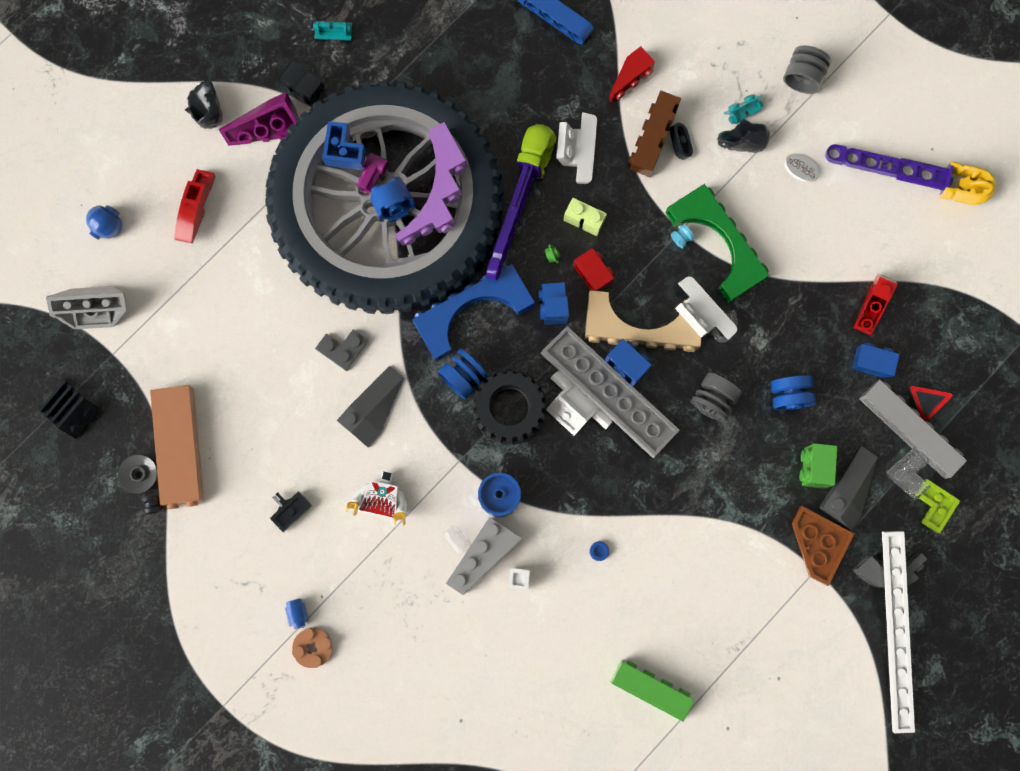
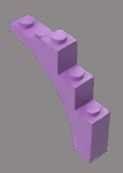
[395,122,469,246]

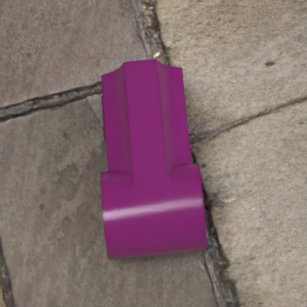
[356,153,389,194]

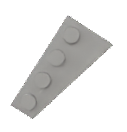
[446,517,522,595]

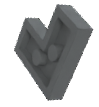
[315,329,369,372]

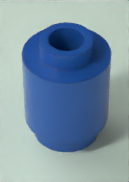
[285,599,309,629]

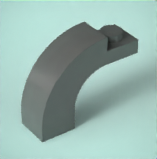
[852,553,927,588]

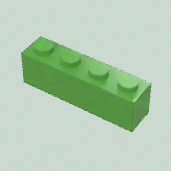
[610,660,694,722]

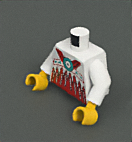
[346,471,407,525]

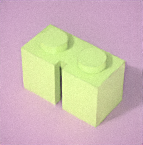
[564,198,607,236]

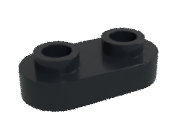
[669,123,693,160]

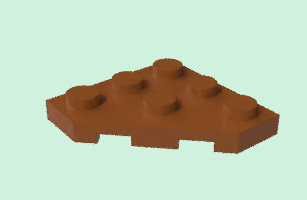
[791,506,854,586]

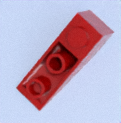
[609,46,655,102]
[853,273,898,335]

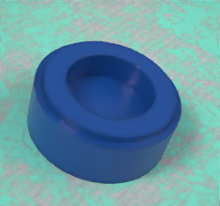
[589,541,609,561]

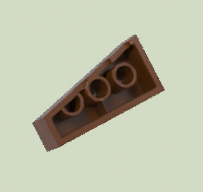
[629,90,681,177]

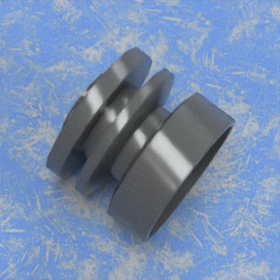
[783,45,831,94]
[691,373,742,422]

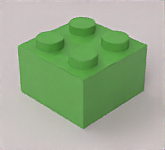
[799,444,837,488]

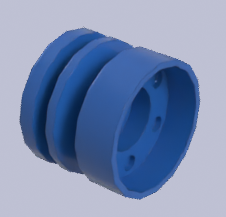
[437,349,488,400]

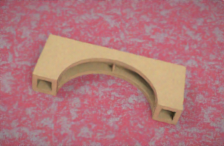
[585,291,701,352]

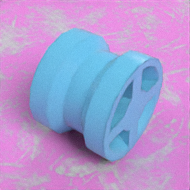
[671,224,694,248]

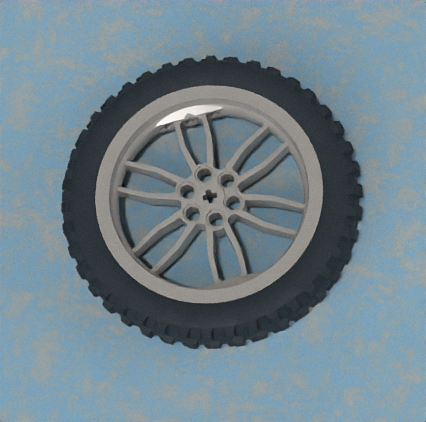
[265,81,504,314]

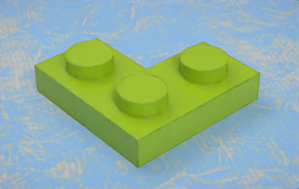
[914,479,960,533]

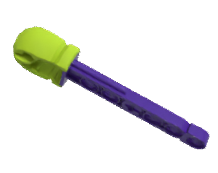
[486,124,556,281]

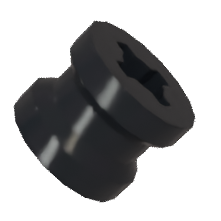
[141,495,164,515]

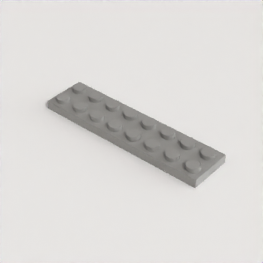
[541,326,679,458]

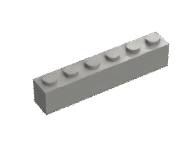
[859,380,967,479]

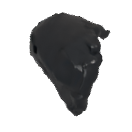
[185,80,223,129]
[717,119,770,153]

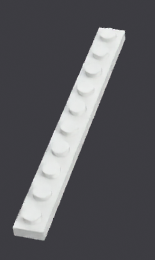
[882,531,915,733]

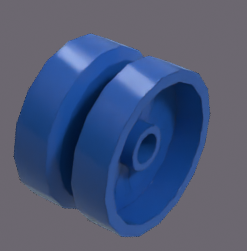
[770,376,817,410]
[478,473,521,517]

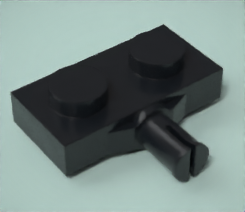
[270,491,313,533]

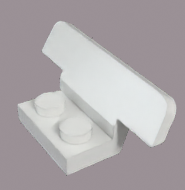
[556,112,597,184]
[675,277,737,340]
[547,370,612,435]

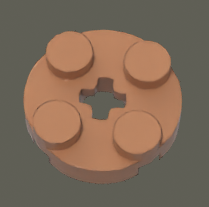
[292,628,333,668]

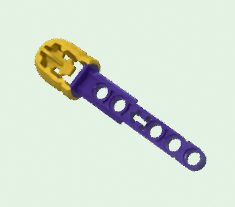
[825,144,996,205]

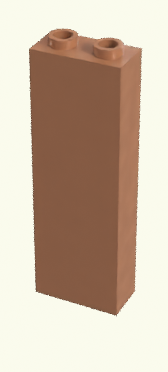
[150,385,204,509]

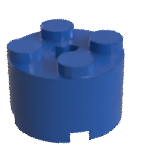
[370,178,415,222]

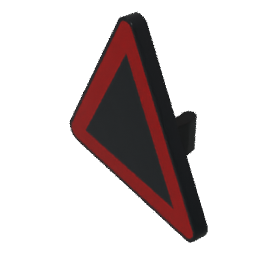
[909,385,953,422]

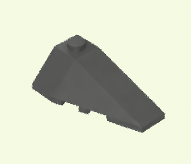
[337,366,404,448]
[818,446,878,531]

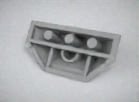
[46,286,127,329]

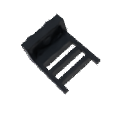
[37,378,101,439]

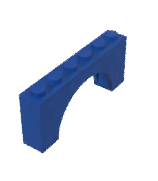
[412,264,535,362]

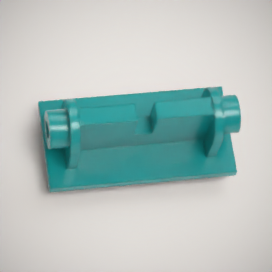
[313,21,352,41]
[724,94,764,124]

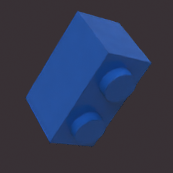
[852,343,899,379]

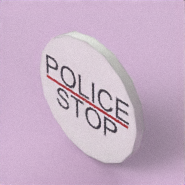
[784,153,819,183]

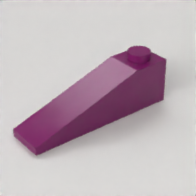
[219,92,299,146]

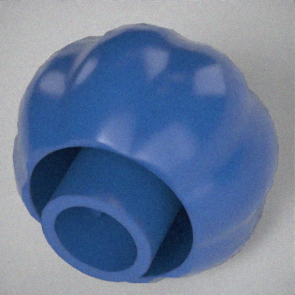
[86,205,122,240]

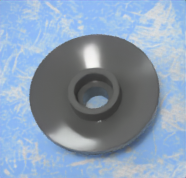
[118,455,157,494]

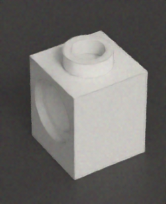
[508,568,530,590]

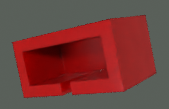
[573,248,614,291]

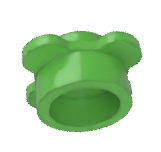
[545,244,560,263]

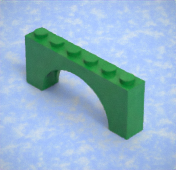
[665,183,769,304]

